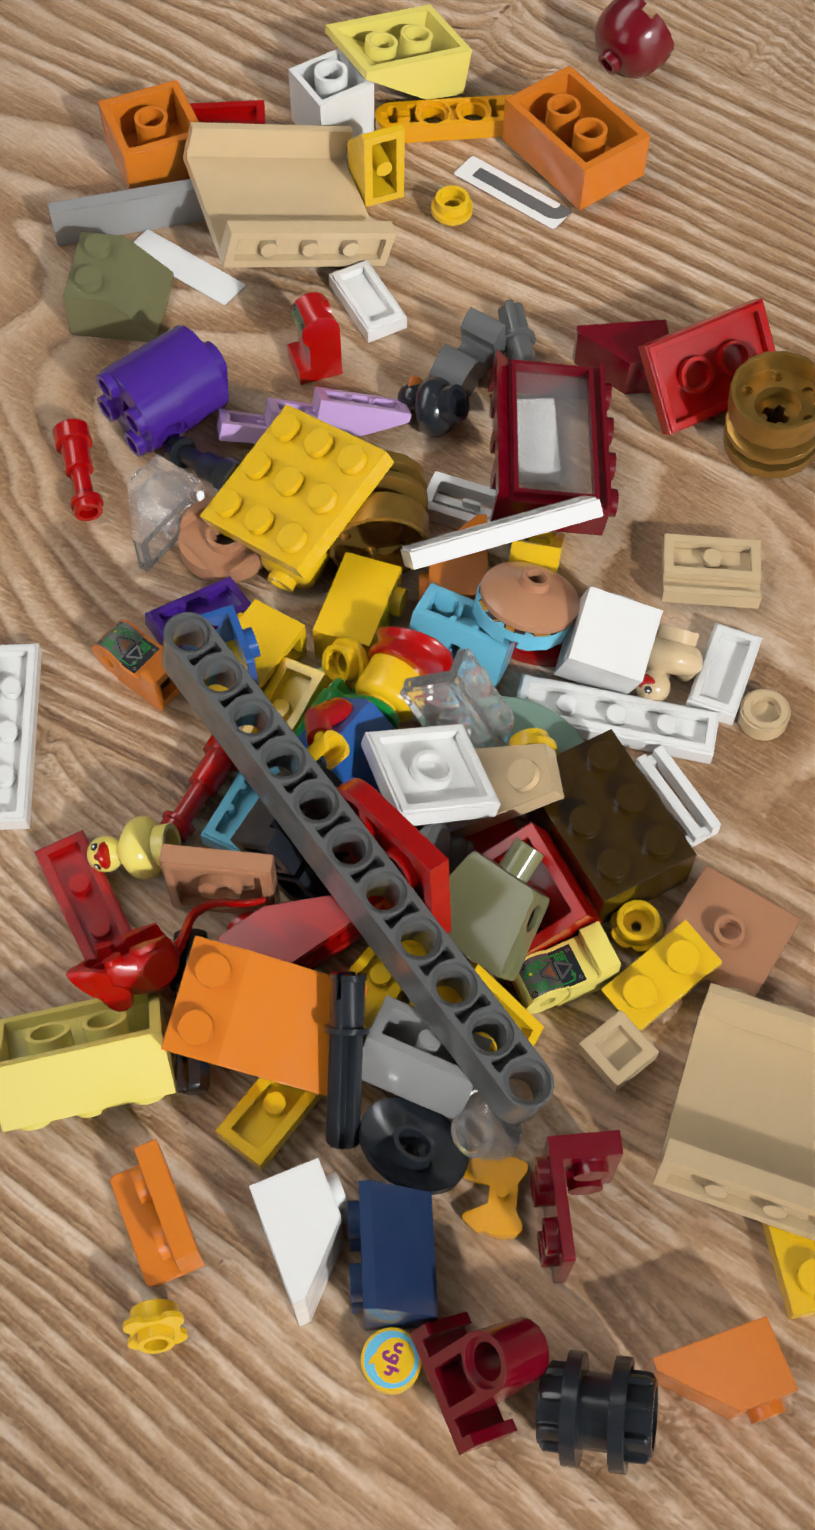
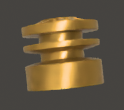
[723,351,815,479]
[329,450,430,574]

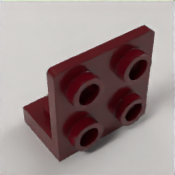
[530,1130,624,1283]

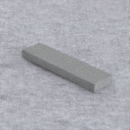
[48,179,205,246]

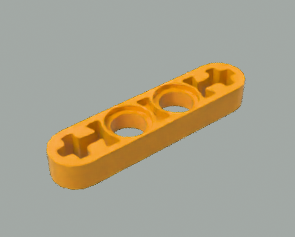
[374,94,513,143]

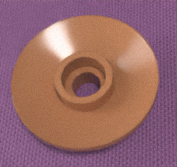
[480,561,580,634]

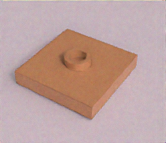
[159,844,280,914]
[657,865,801,997]

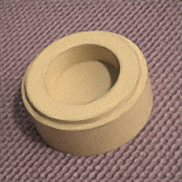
[737,688,791,741]

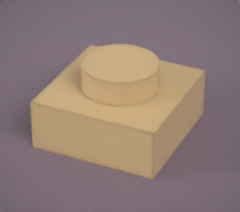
[577,1010,659,1093]

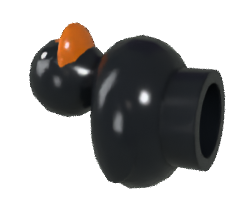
[397,375,470,437]

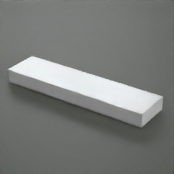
[400,496,603,570]
[0,643,42,830]
[516,673,720,764]

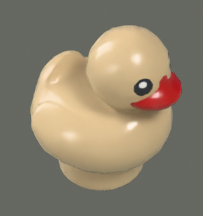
[636,624,703,701]

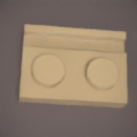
[661,533,762,609]

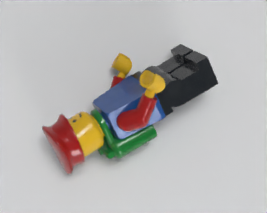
[230,626,454,901]

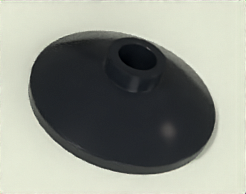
[358,1097,468,1195]

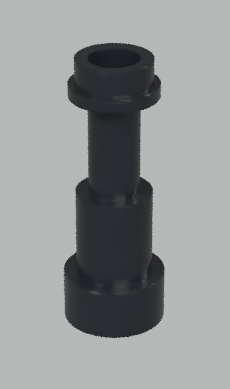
[164,436,241,492]

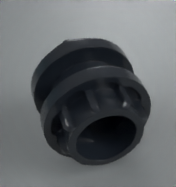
[536,1350,658,1475]

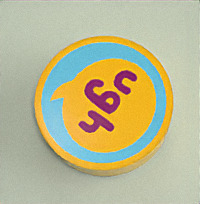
[361,1327,422,1395]

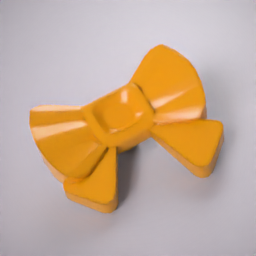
[462,1156,529,1240]

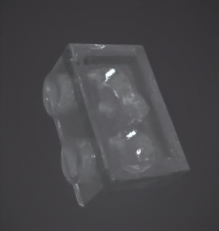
[400,648,514,749]

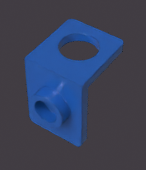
[182,604,261,685]

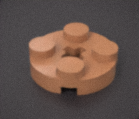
[178,496,264,584]

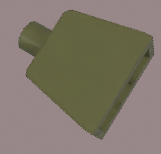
[448,837,550,981]

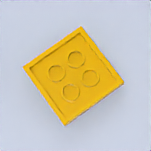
[200,404,394,579]

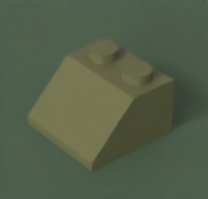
[63,232,174,342]

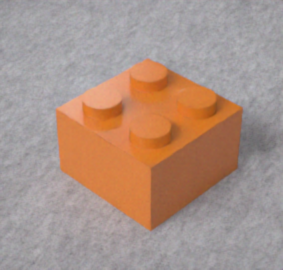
[98,80,199,189]

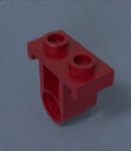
[410,1311,549,1455]

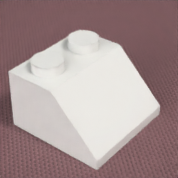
[249,1158,348,1327]

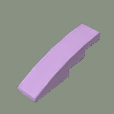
[216,386,411,444]

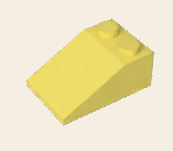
[325,4,472,100]

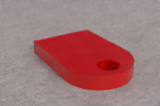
[336,778,452,934]

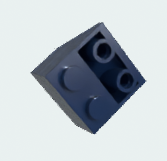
[347,1180,439,1331]

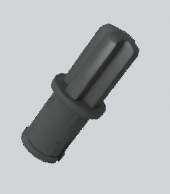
[498,299,537,362]

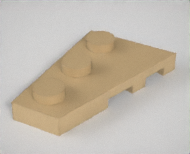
[444,743,564,837]

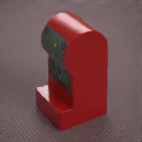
[287,292,343,385]

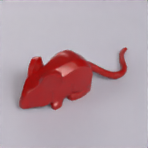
[66,897,266,1012]

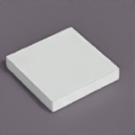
[361,724,501,826]

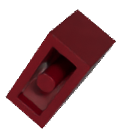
[573,319,669,394]

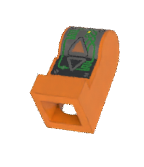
[92,619,180,711]

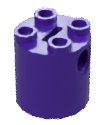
[96,325,229,457]

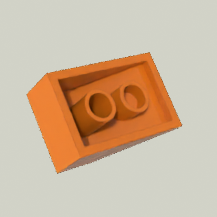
[161,935,369,1096]

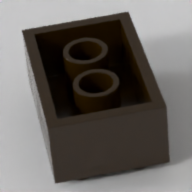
[525,729,697,925]

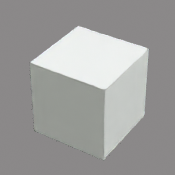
[288,48,375,139]
[553,586,663,694]

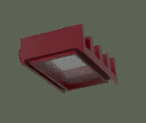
[488,348,619,536]

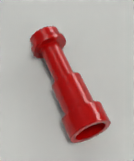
[52,419,104,521]
[160,735,238,843]

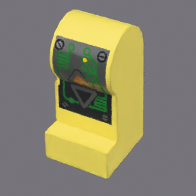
[511,921,621,1014]

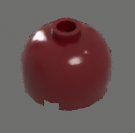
[595,0,674,79]

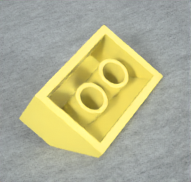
[0,991,176,1132]

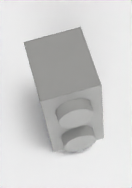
[362,995,492,1122]

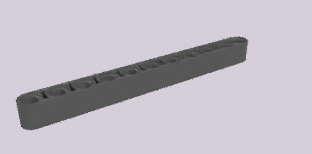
[162,612,554,1124]

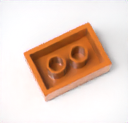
[502,65,651,210]

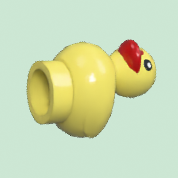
[87,815,182,880]

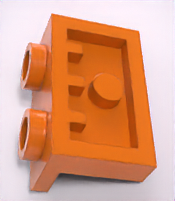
[110,1139,205,1288]

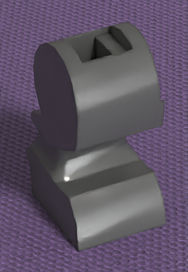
[428,307,506,398]

